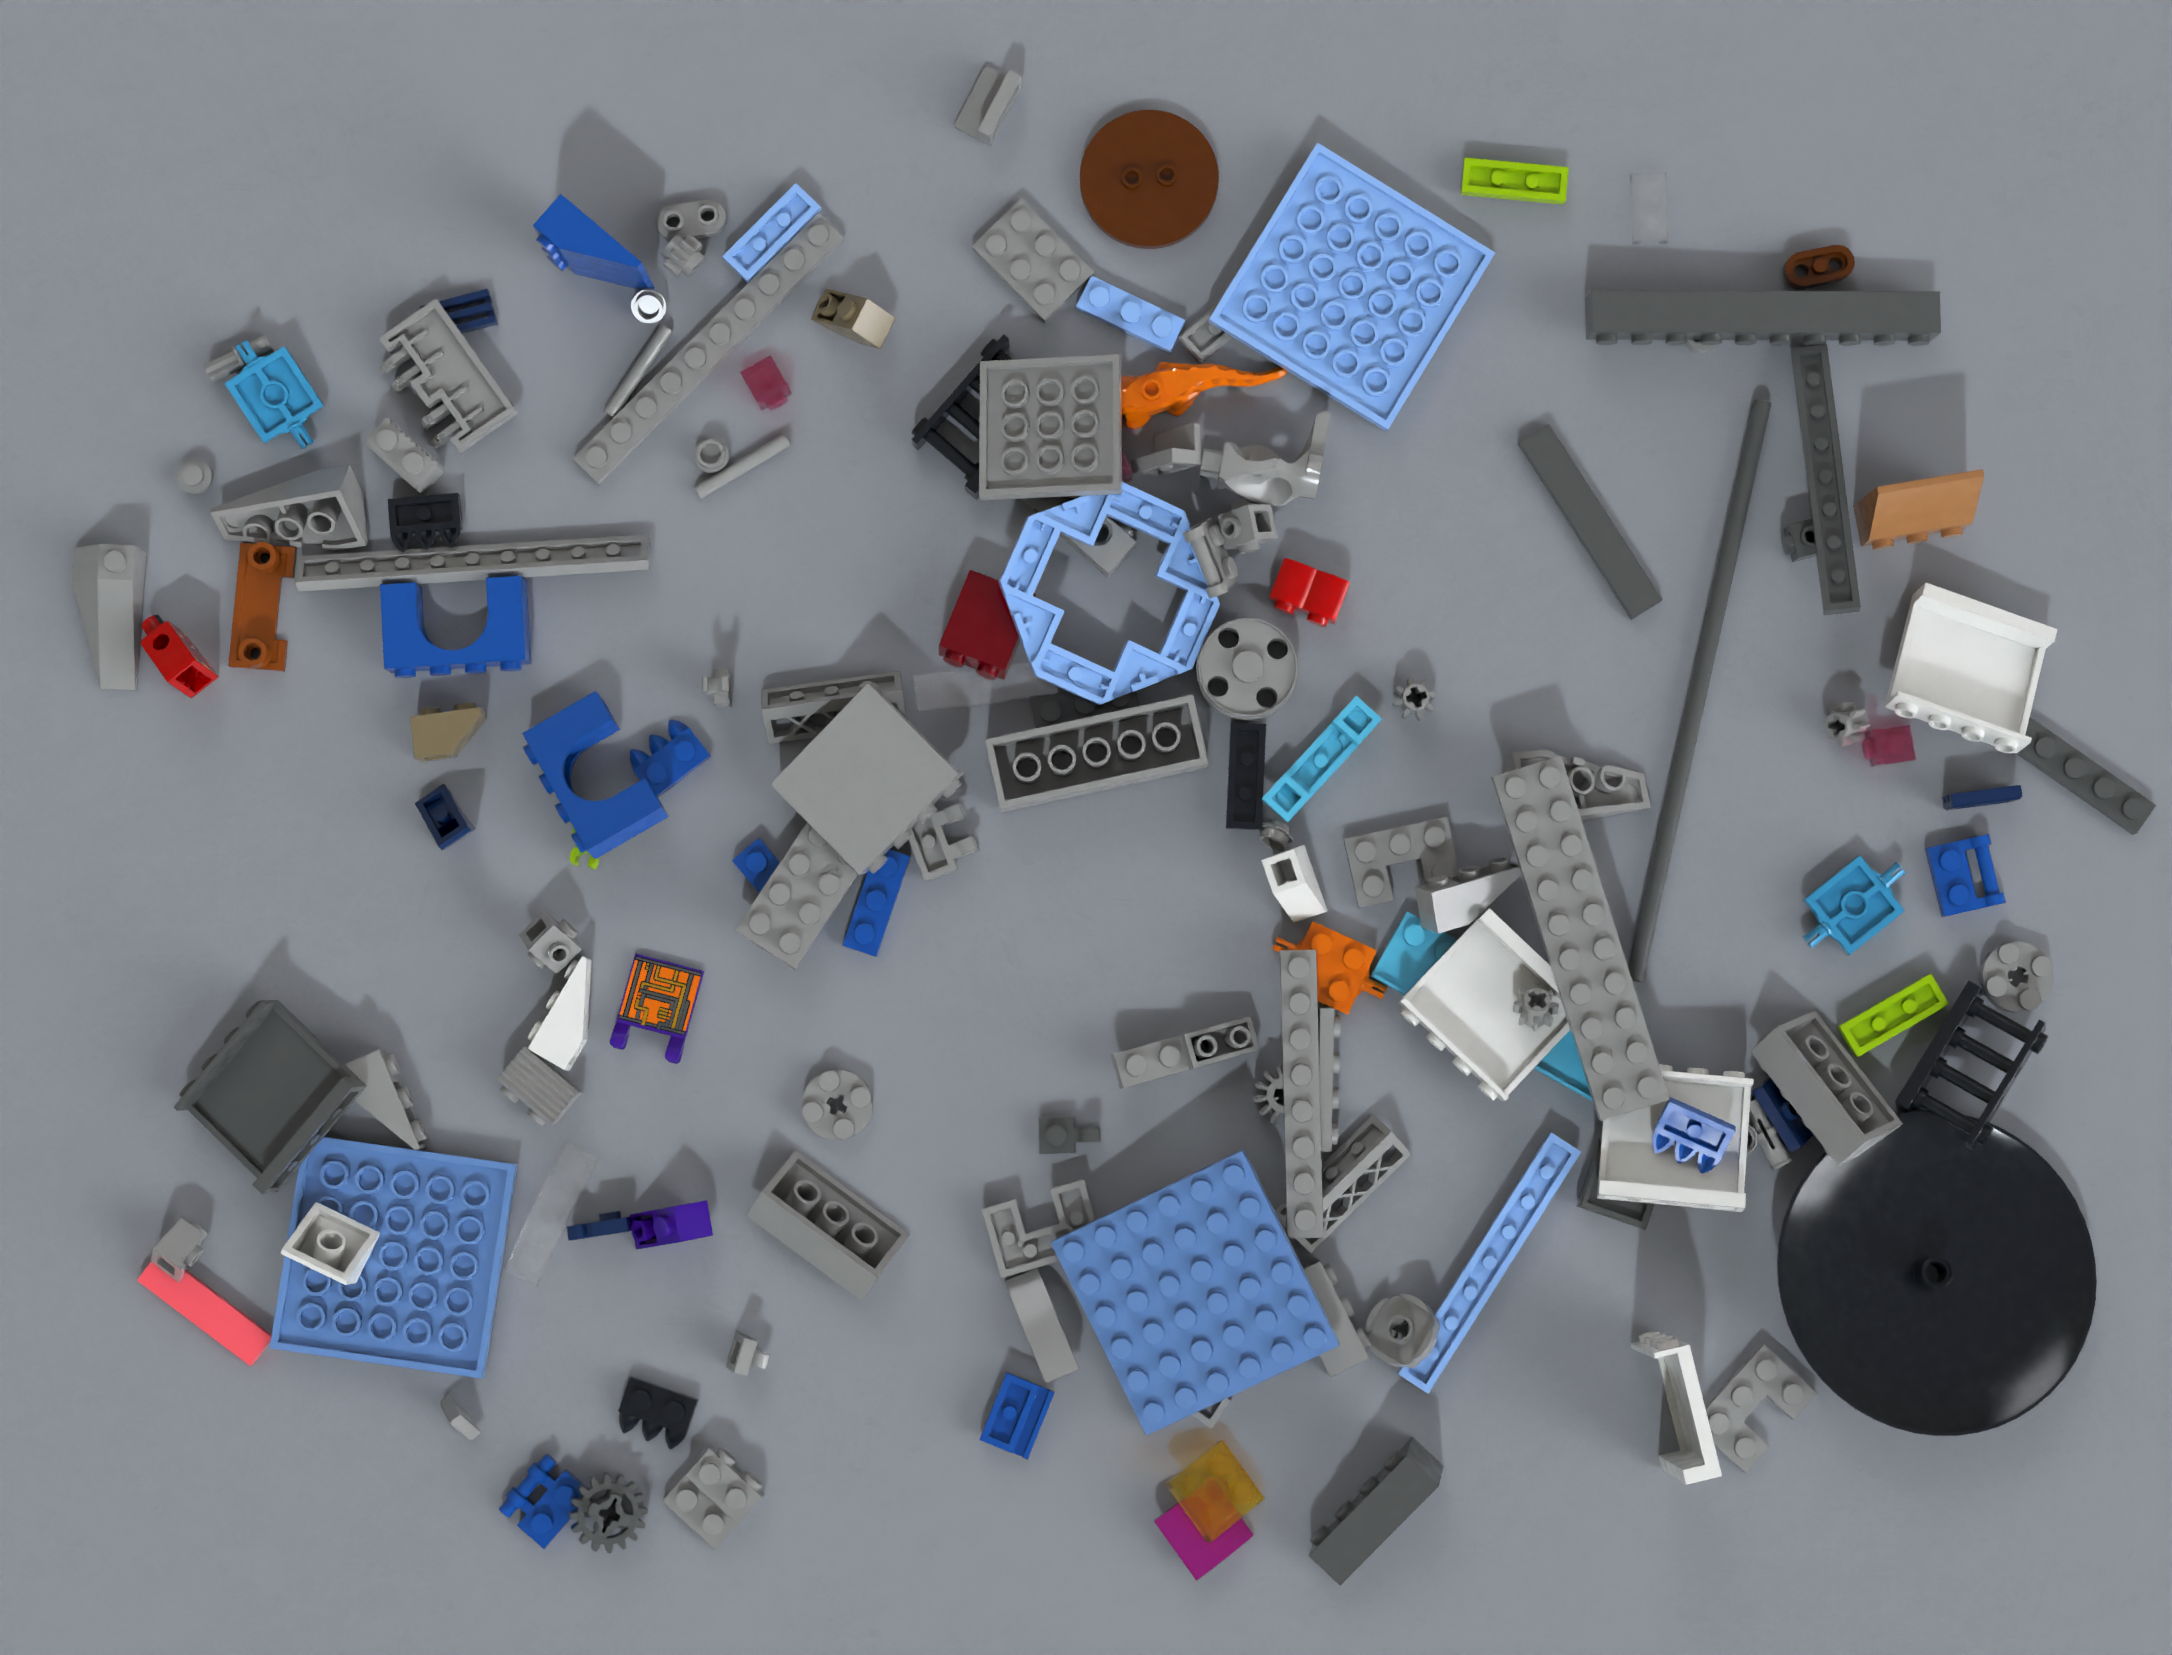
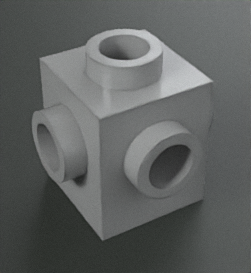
[1217,501,1278,554]
[519,910,582,974]

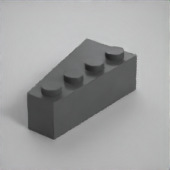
[1308,1437,1444,1586]

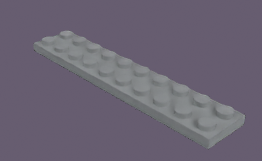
[1491,756,1670,1121]

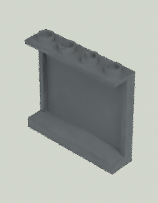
[174,1000,367,1194]

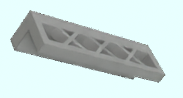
[761,671,907,744]
[1275,1115,1412,1254]

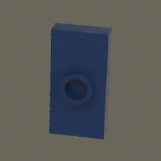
[1752,1078,1813,1152]

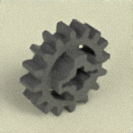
[568,1472,648,1553]

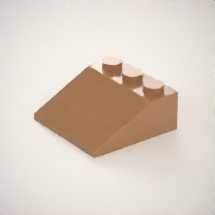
[1853,469,1984,550]

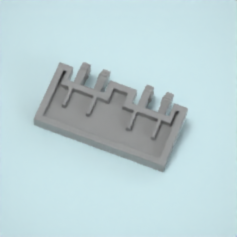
[379,298,518,453]

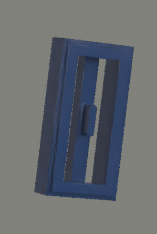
[420,289,498,334]
[1942,785,2023,811]

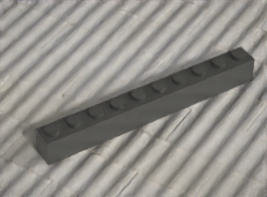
[1585,290,1941,346]

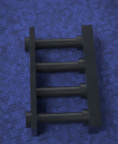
[911,334,1013,500]
[1895,980,2048,1151]

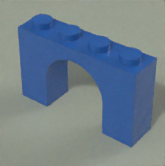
[380,576,531,678]
[522,691,669,859]

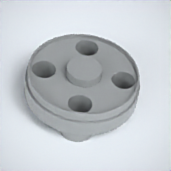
[1196,618,1299,721]

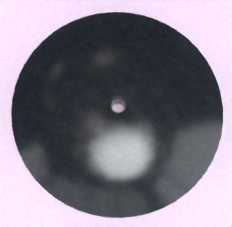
[1777,1111,2097,1436]

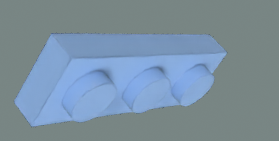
[722,183,821,283]
[1076,275,1185,354]

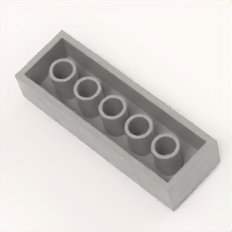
[985,694,1209,813]

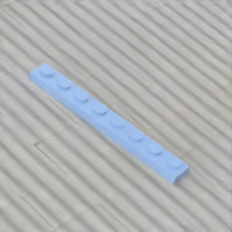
[1397,1132,1581,1393]

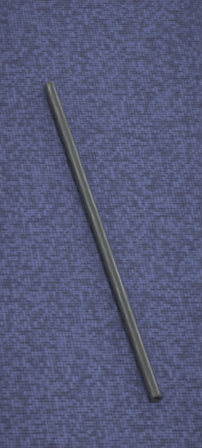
[1628,400,1771,982]

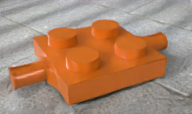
[1272,921,1388,1015]

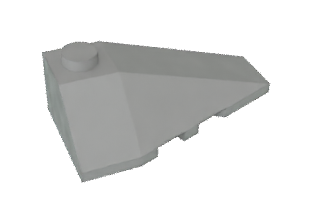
[210,465,368,551]
[72,544,146,691]
[1506,749,1651,831]

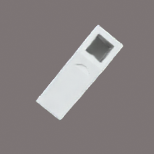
[528,956,592,1071]

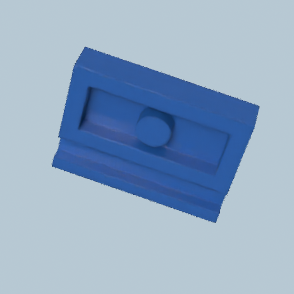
[979,1372,1055,1460]

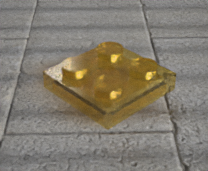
[1165,1440,1265,1543]

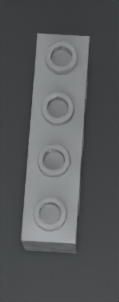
[1018,496,1136,578]

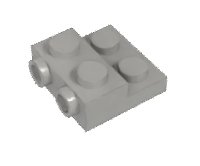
[662,1446,765,1550]

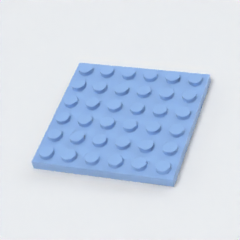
[1208,143,1495,431]

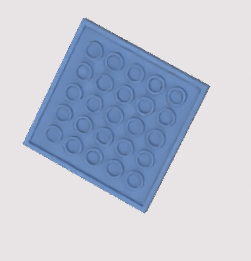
[270,1137,518,1379]
[1050,1149,1340,1436]

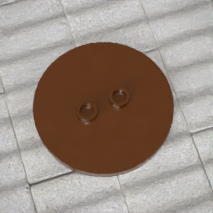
[1080,110,1219,249]

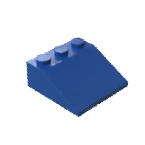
[533,194,655,290]

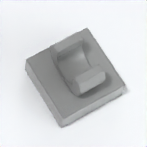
[726,1332,770,1376]

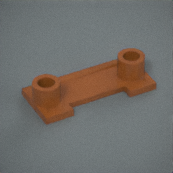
[228,542,297,672]

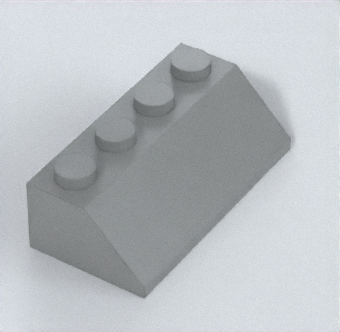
[1751,1011,1903,1166]
[746,1150,910,1301]

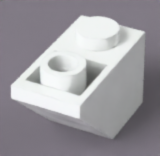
[1261,845,1327,923]

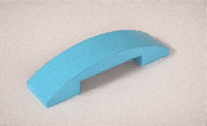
[1261,695,1382,823]

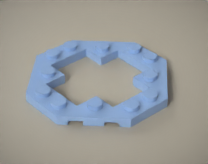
[998,482,1220,705]

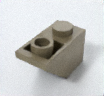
[811,288,896,349]
[410,703,487,762]

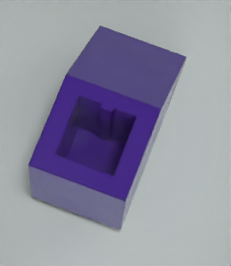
[630,1200,713,1250]

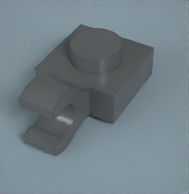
[1039,1117,1100,1154]

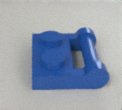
[1925,834,2006,917]

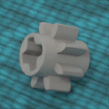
[661,234,705,278]
[1393,677,1437,721]
[1824,701,1870,746]
[1513,984,1559,1031]

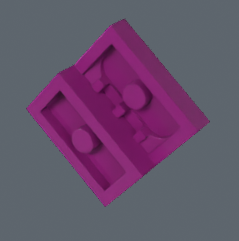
[1154,1476,1254,1581]

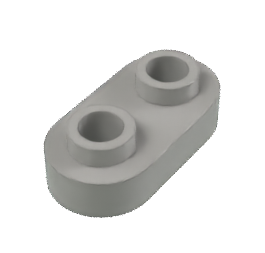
[657,199,727,242]

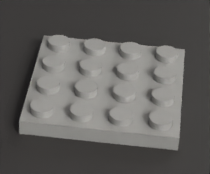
[979,354,1122,500]

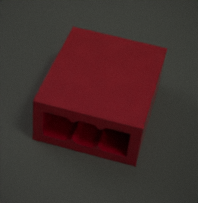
[939,570,1036,680]

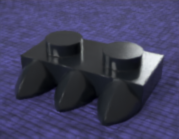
[388,493,463,552]
[618,1376,699,1449]

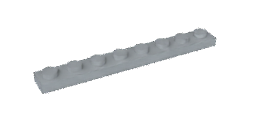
[1280,950,1324,1238]

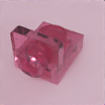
[740,355,792,411]
[1862,725,1916,767]

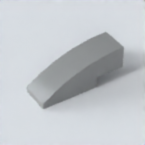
[1005,1268,1079,1383]

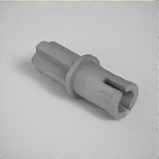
[204,334,274,382]

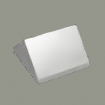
[281,1202,380,1285]

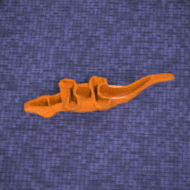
[1121,362,1287,430]

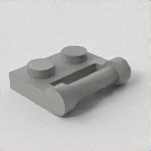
[1183,517,1239,599]

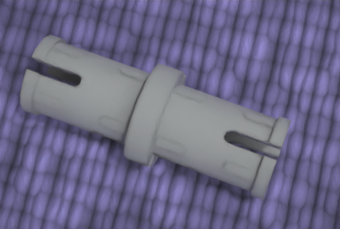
[1749,1098,1792,1170]

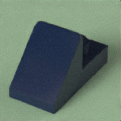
[415,784,476,850]

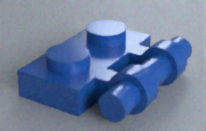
[499,1454,588,1549]

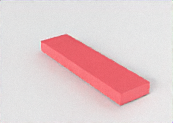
[137,1262,272,1366]

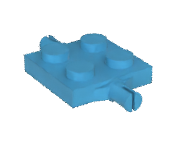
[224,340,325,450]
[1802,855,1906,955]

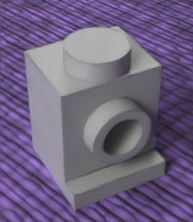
[151,1217,208,1283]

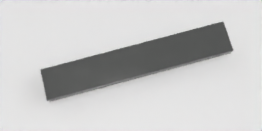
[1518,424,1662,620]

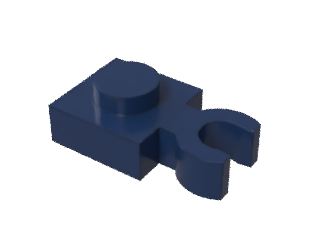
[567,1211,632,1241]

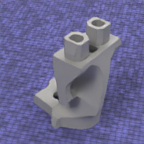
[1200,412,1331,506]

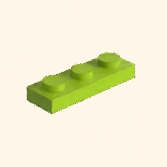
[1460,157,1569,205]
[1837,974,1949,1057]

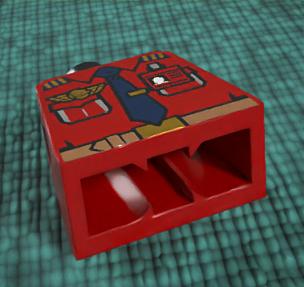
[140,615,219,698]

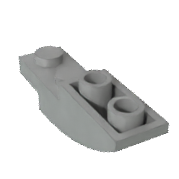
[1111,1016,1260,1089]

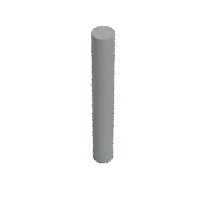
[604,324,673,418]
[694,434,791,499]

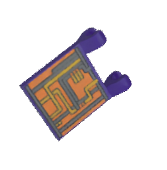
[610,954,704,1064]

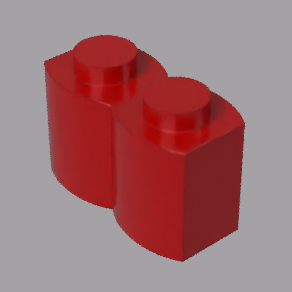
[1269,557,1350,627]

